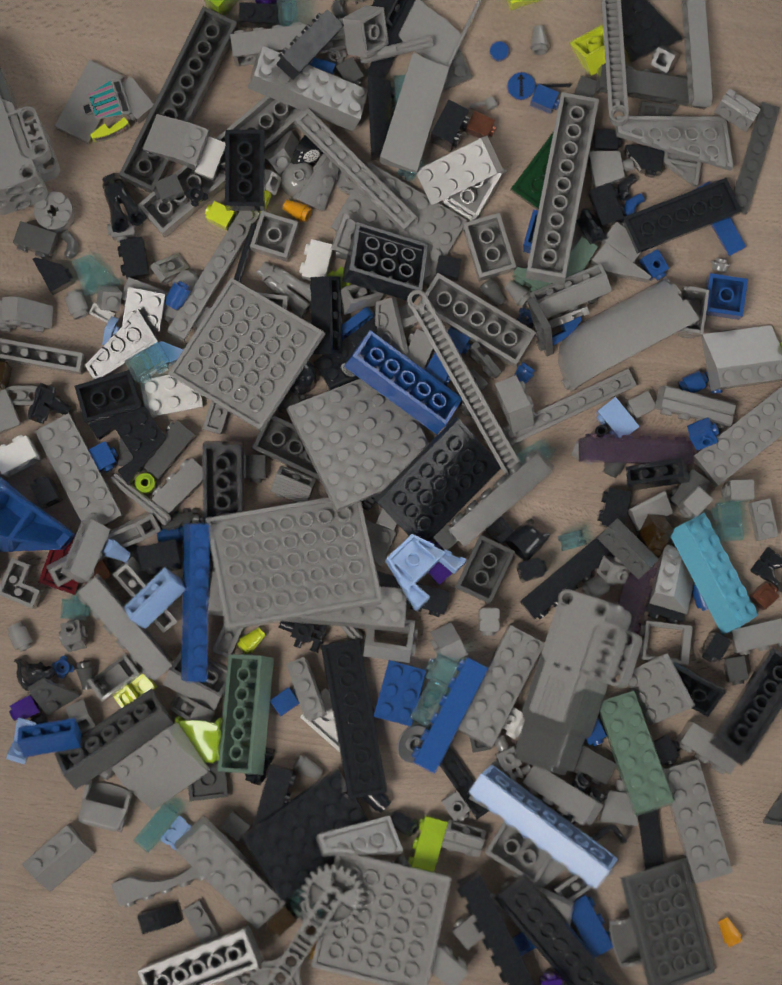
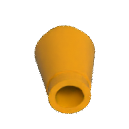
[283,199,312,222]
[718,917,743,948]

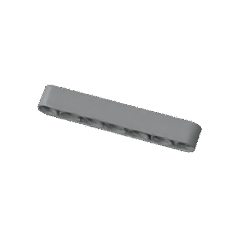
[681,0,712,107]

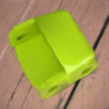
[174,716,223,763]

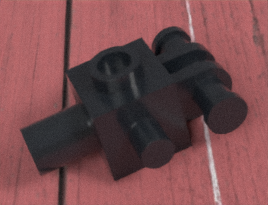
[278,621,329,653]

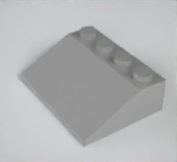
[701,325,782,391]
[112,723,210,811]

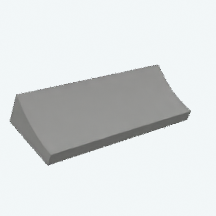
[380,53,449,173]

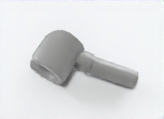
[470,97,498,110]

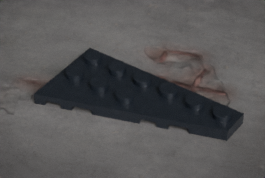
[621,0,683,63]

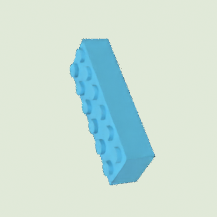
[670,513,758,635]

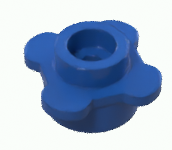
[51,656,74,679]

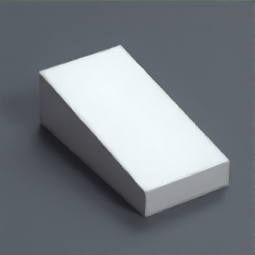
[88,303,115,323]

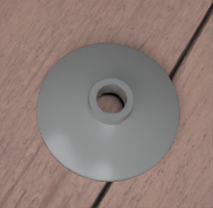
[397,725,425,763]

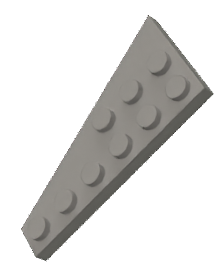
[615,116,733,171]

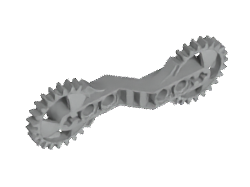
[240,864,365,985]

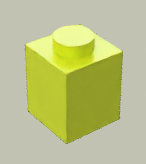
[205,201,236,231]

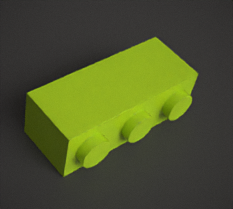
[408,815,448,873]

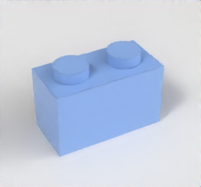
[596,397,640,443]

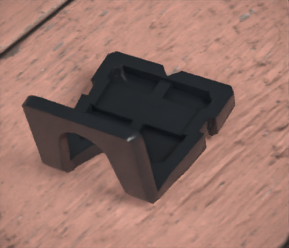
[750,547,782,592]
[590,825,628,844]

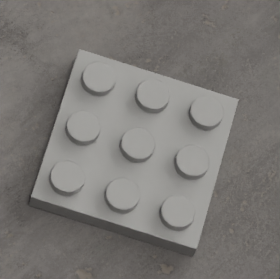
[628,653,695,725]

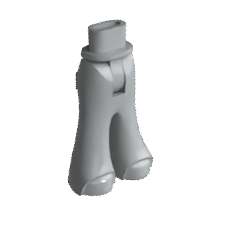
[257,261,311,319]

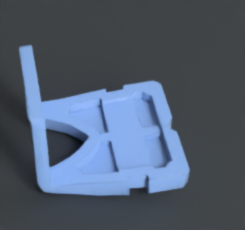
[160,816,192,850]

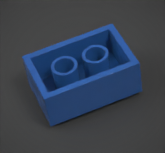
[374,660,426,727]

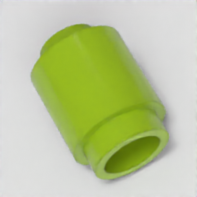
[135,473,157,494]

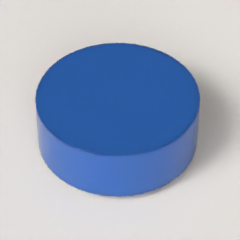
[490,41,509,62]

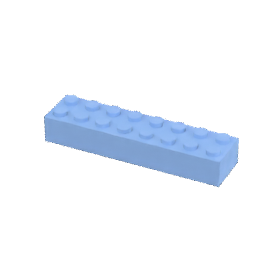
[469,764,618,889]

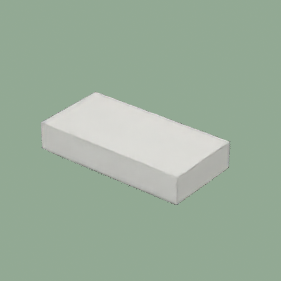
[195,137,225,180]

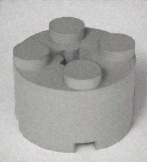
[34,192,75,233]

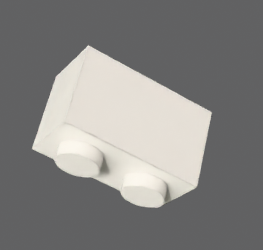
[299,239,333,281]

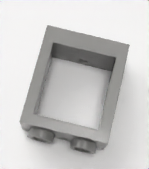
[363,619,418,663]
[639,620,693,665]

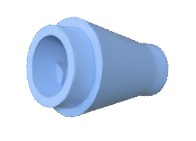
[101,539,130,562]

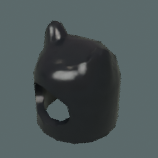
[290,361,316,394]
[506,519,550,561]

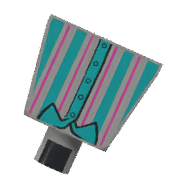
[83,78,131,119]

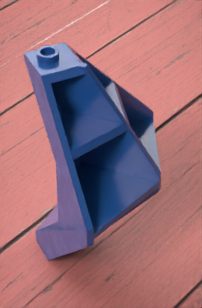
[0,477,76,552]

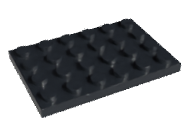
[374,417,501,542]
[241,768,369,901]

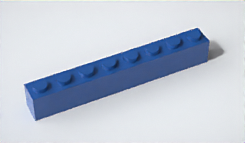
[181,524,210,682]

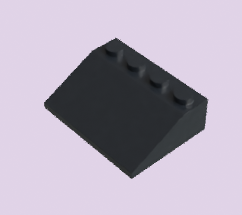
[342,222,428,303]

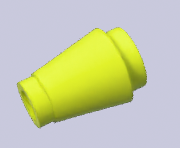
[237,627,266,655]

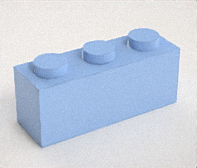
[124,568,186,629]

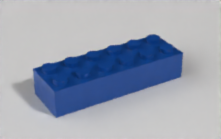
[344,330,462,434]
[411,657,488,774]

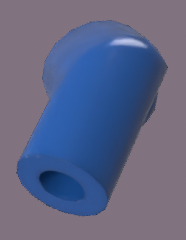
[624,193,645,216]

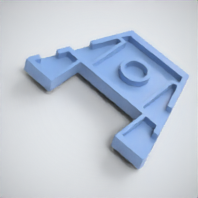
[385,534,467,611]

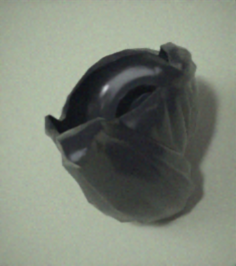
[14,658,55,691]

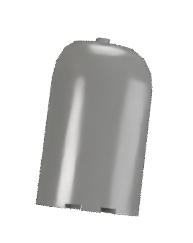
[558,278,699,392]

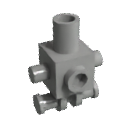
[491,735,531,782]

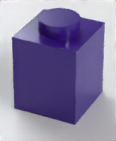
[9,695,42,721]

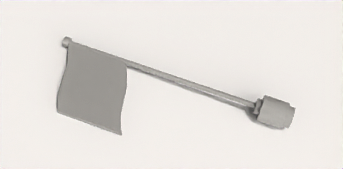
[399,0,482,67]

